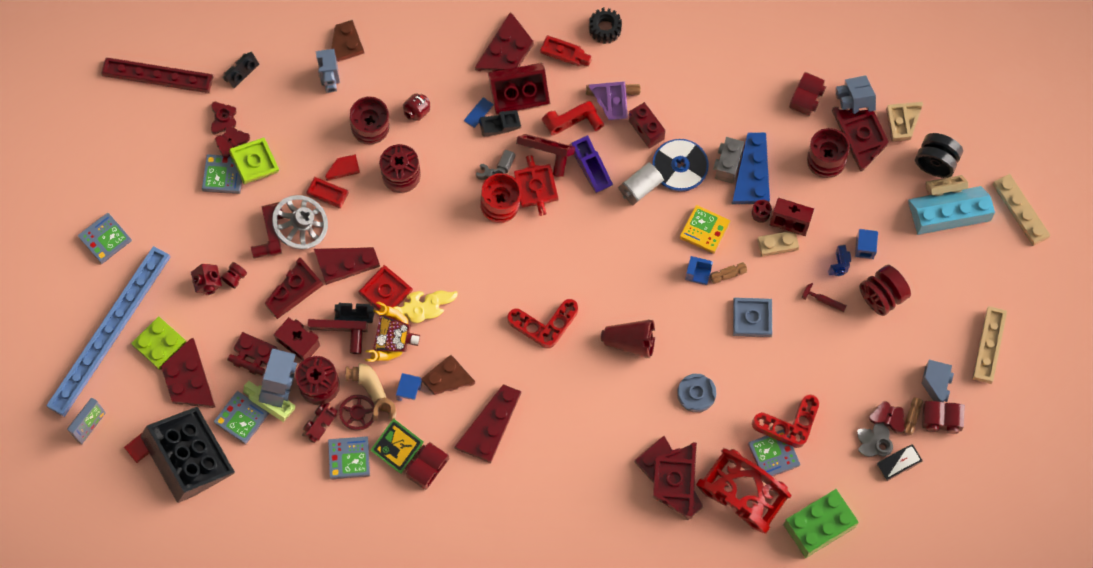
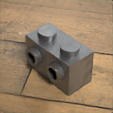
[713,137,744,184]

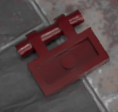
[227,332,278,376]

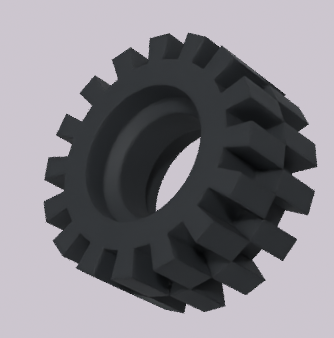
[589,8,622,44]

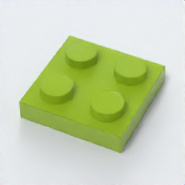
[229,137,279,184]
[131,316,187,370]

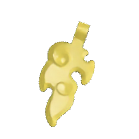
[393,290,458,323]

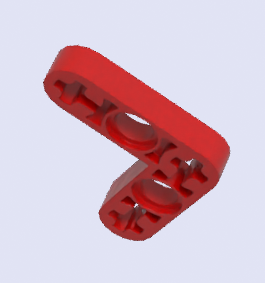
[508,299,578,348]
[752,394,819,448]

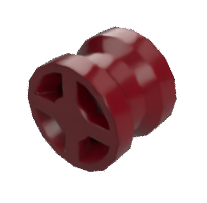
[752,200,772,223]

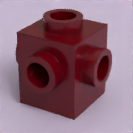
[191,264,222,295]

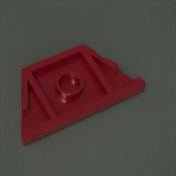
[475,12,533,72]
[832,107,889,172]
[161,338,216,408]
[653,442,697,519]

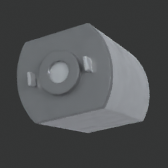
[618,162,664,205]

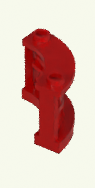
[696,448,792,534]

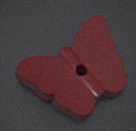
[211,101,237,135]
[215,127,250,158]
[869,401,905,434]

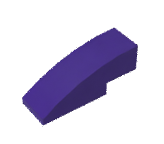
[569,135,613,193]

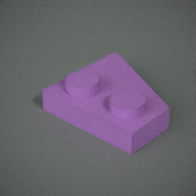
[589,81,628,120]

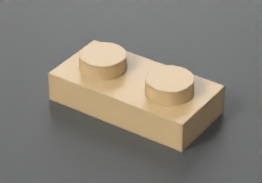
[926,175,969,196]
[757,231,799,257]

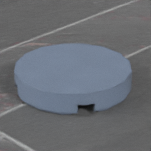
[677,374,716,412]

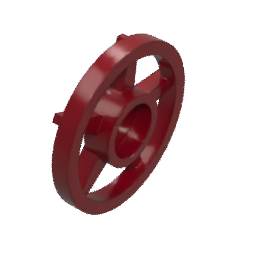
[339,395,375,431]

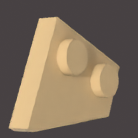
[886,102,923,141]

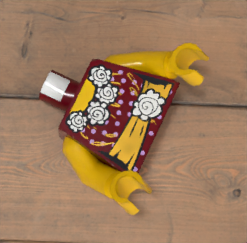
[365,302,420,362]

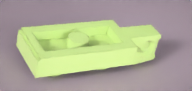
[243,381,296,422]

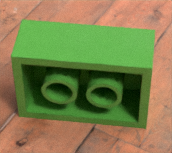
[784,489,859,558]

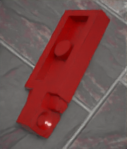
[540,35,591,67]

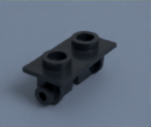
[222,52,259,88]
[334,302,375,323]

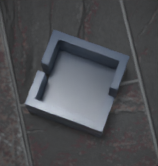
[259,348,297,408]

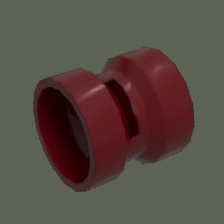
[220,262,247,289]

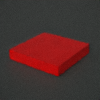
[358,265,413,310]

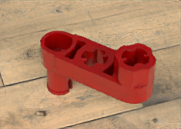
[541,101,604,135]

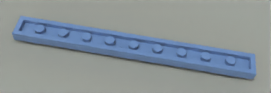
[46,246,171,417]

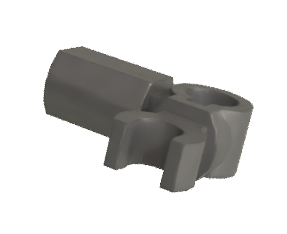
[476,150,516,180]

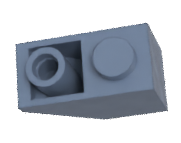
[922,359,954,403]

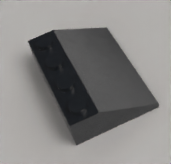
[140,406,235,503]

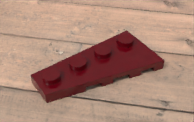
[455,384,521,463]
[635,435,703,520]

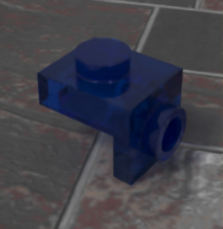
[828,245,851,276]

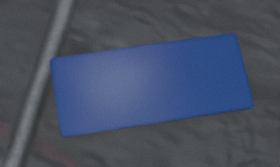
[464,97,494,128]

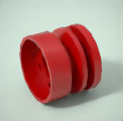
[480,173,521,223]

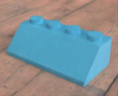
[908,186,995,235]

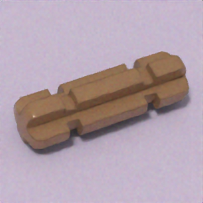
[710,262,747,284]
[903,397,923,435]

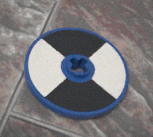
[652,139,709,191]

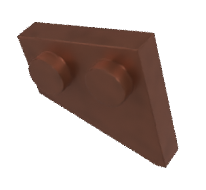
[331,20,364,62]
[421,355,475,395]

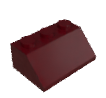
[488,63,550,114]

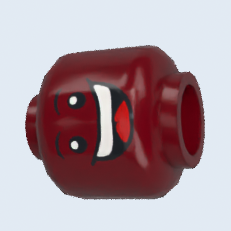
[403,93,430,121]

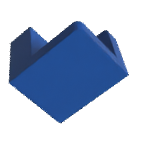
[855,229,878,259]
[685,256,713,285]
[396,373,422,401]

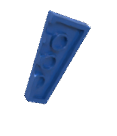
[732,132,770,204]

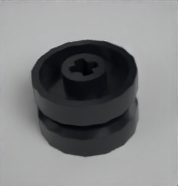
[915,133,964,178]

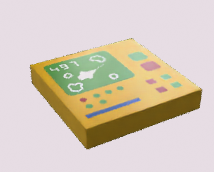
[680,205,730,254]

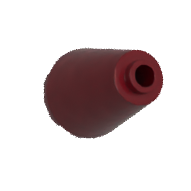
[601,319,655,358]

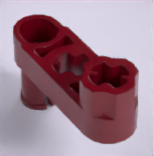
[251,202,284,259]

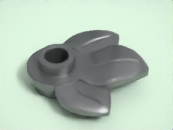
[857,423,893,457]

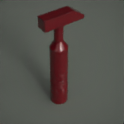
[801,283,847,312]

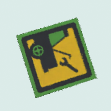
[371,418,424,474]

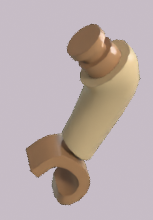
[345,363,397,421]

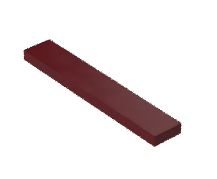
[101,57,214,93]

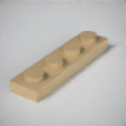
[993,174,1051,246]
[972,306,1007,384]

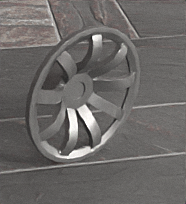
[272,195,328,249]

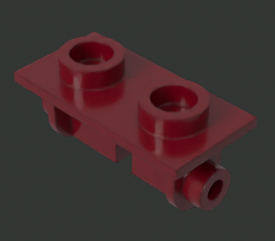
[302,403,337,443]

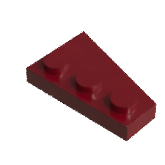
[314,247,380,285]
[265,257,323,319]

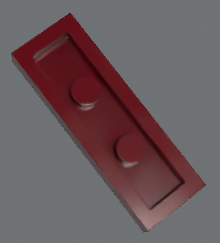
[516,134,575,177]
[308,319,368,354]

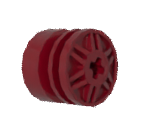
[350,96,390,144]
[807,128,850,178]
[379,144,421,193]
[859,264,911,316]
[295,356,340,405]

